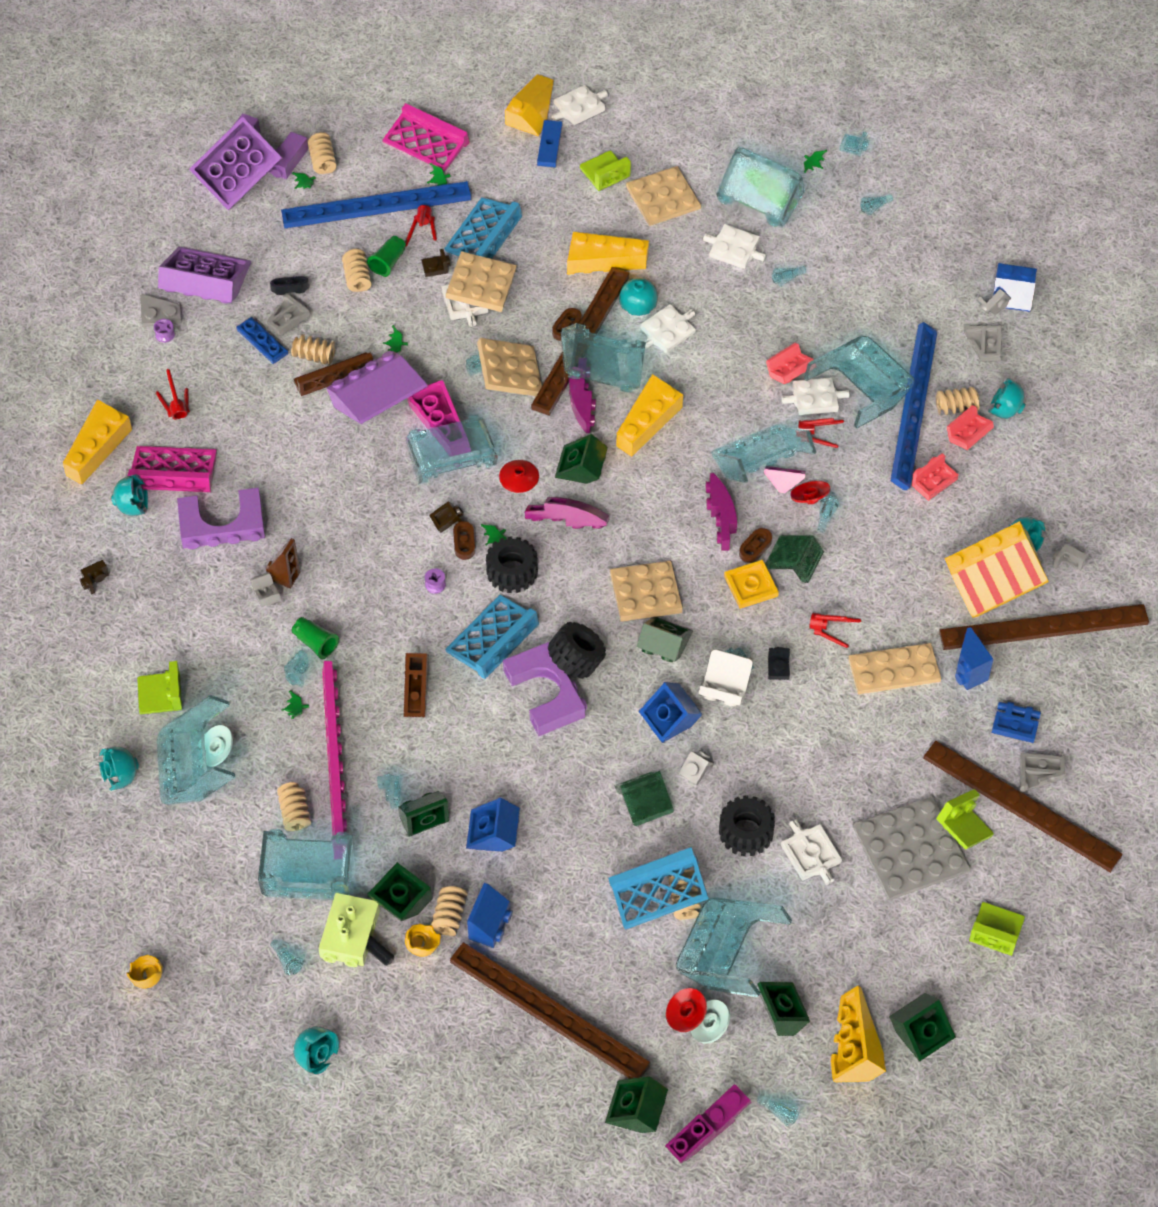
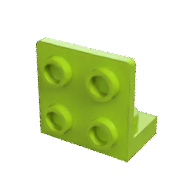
[580,151,631,191]
[137,661,182,715]
[936,789,994,849]
[969,902,1025,956]

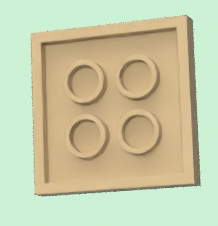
[626,166,701,226]
[446,251,517,312]
[477,338,542,396]
[610,561,682,622]

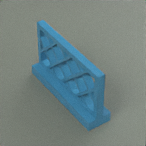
[444,197,522,259]
[445,595,539,679]
[608,847,709,930]

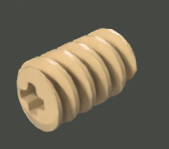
[308,132,336,174]
[342,249,371,292]
[291,334,335,365]
[936,387,980,415]
[277,782,311,831]
[669,870,701,920]
[431,886,468,936]

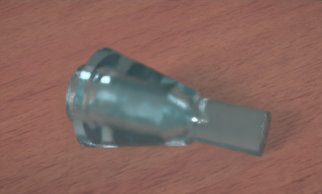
[860,194,893,215]
[772,266,806,287]
[817,495,840,532]
[270,940,303,975]
[757,1094,799,1126]

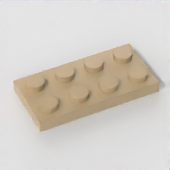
[848,643,941,694]

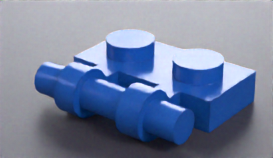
[991,701,1041,743]

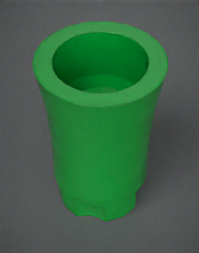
[367,236,406,277]
[292,617,339,660]

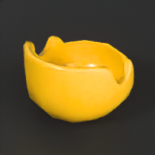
[405,924,441,957]
[126,955,163,989]

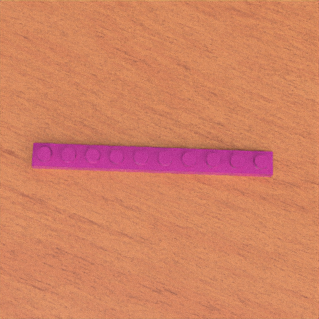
[322,661,348,859]

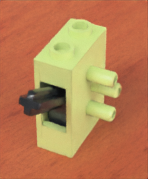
[319,893,395,967]

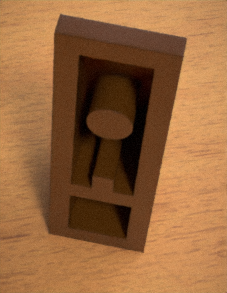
[266,538,300,589]
[403,653,429,718]

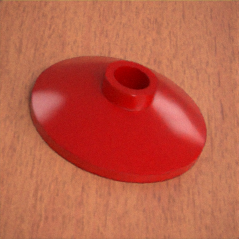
[499,460,539,493]
[790,481,831,504]
[666,988,707,1032]

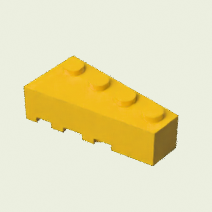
[567,232,649,275]
[616,374,683,457]
[63,399,132,484]

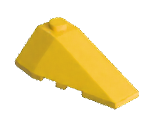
[505,74,554,136]
[831,986,886,1082]

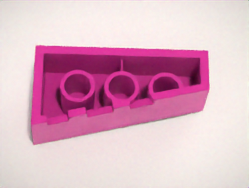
[407,380,472,460]

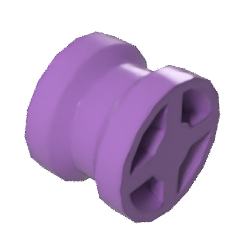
[154,319,175,343]
[425,568,446,594]

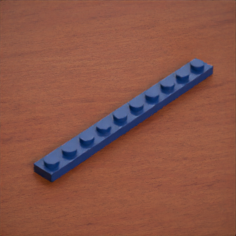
[281,181,471,229]
[890,322,937,490]

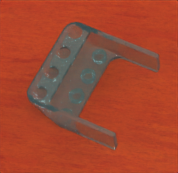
[804,336,915,429]
[711,424,817,483]
[157,695,235,805]
[676,897,792,997]

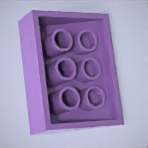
[189,117,282,210]
[158,246,251,303]
[326,351,428,424]

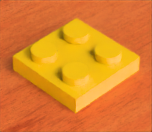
[724,560,779,609]

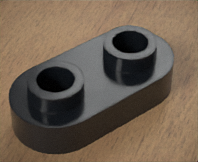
[270,276,309,295]

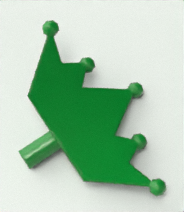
[804,150,827,173]
[427,163,451,186]
[292,172,316,189]
[383,325,408,353]
[481,524,507,546]
[281,690,309,719]

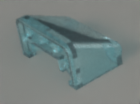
[716,147,805,228]
[561,323,646,393]
[406,415,498,485]
[258,829,353,900]

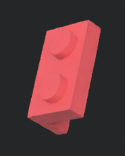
[766,343,815,384]
[947,405,994,450]
[912,453,959,501]

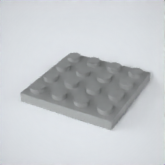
[853,796,970,900]

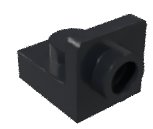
[768,647,790,680]

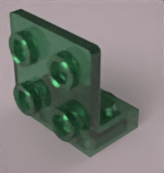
[765,535,824,583]
[614,770,674,826]

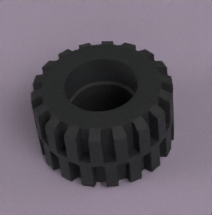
[486,536,538,593]
[548,622,606,679]
[719,795,775,857]

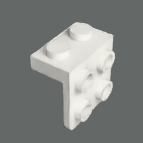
[699,649,753,706]

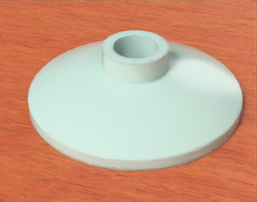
[199,725,233,767]
[691,1000,730,1043]

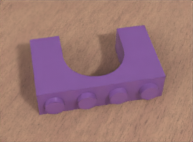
[232,113,308,179]
[177,488,265,550]
[503,642,587,736]

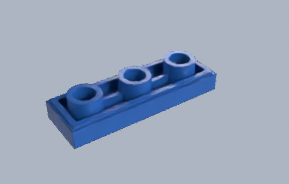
[537,120,562,168]
[236,317,288,364]

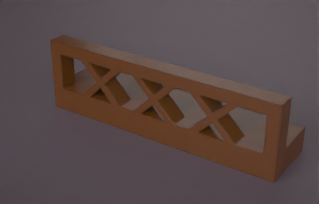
[293,352,373,396]

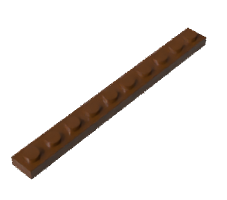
[531,267,629,416]
[939,604,1149,650]
[923,740,1123,873]
[450,942,650,1079]

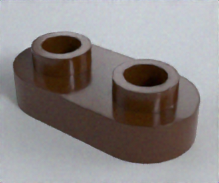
[552,308,582,341]
[453,521,475,560]
[739,528,772,563]

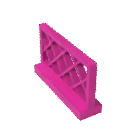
[382,103,470,171]
[128,446,217,492]

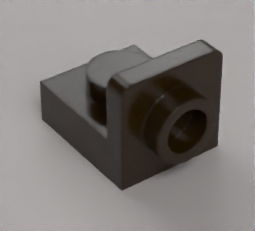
[421,249,451,277]
[429,501,464,533]
[79,560,109,595]

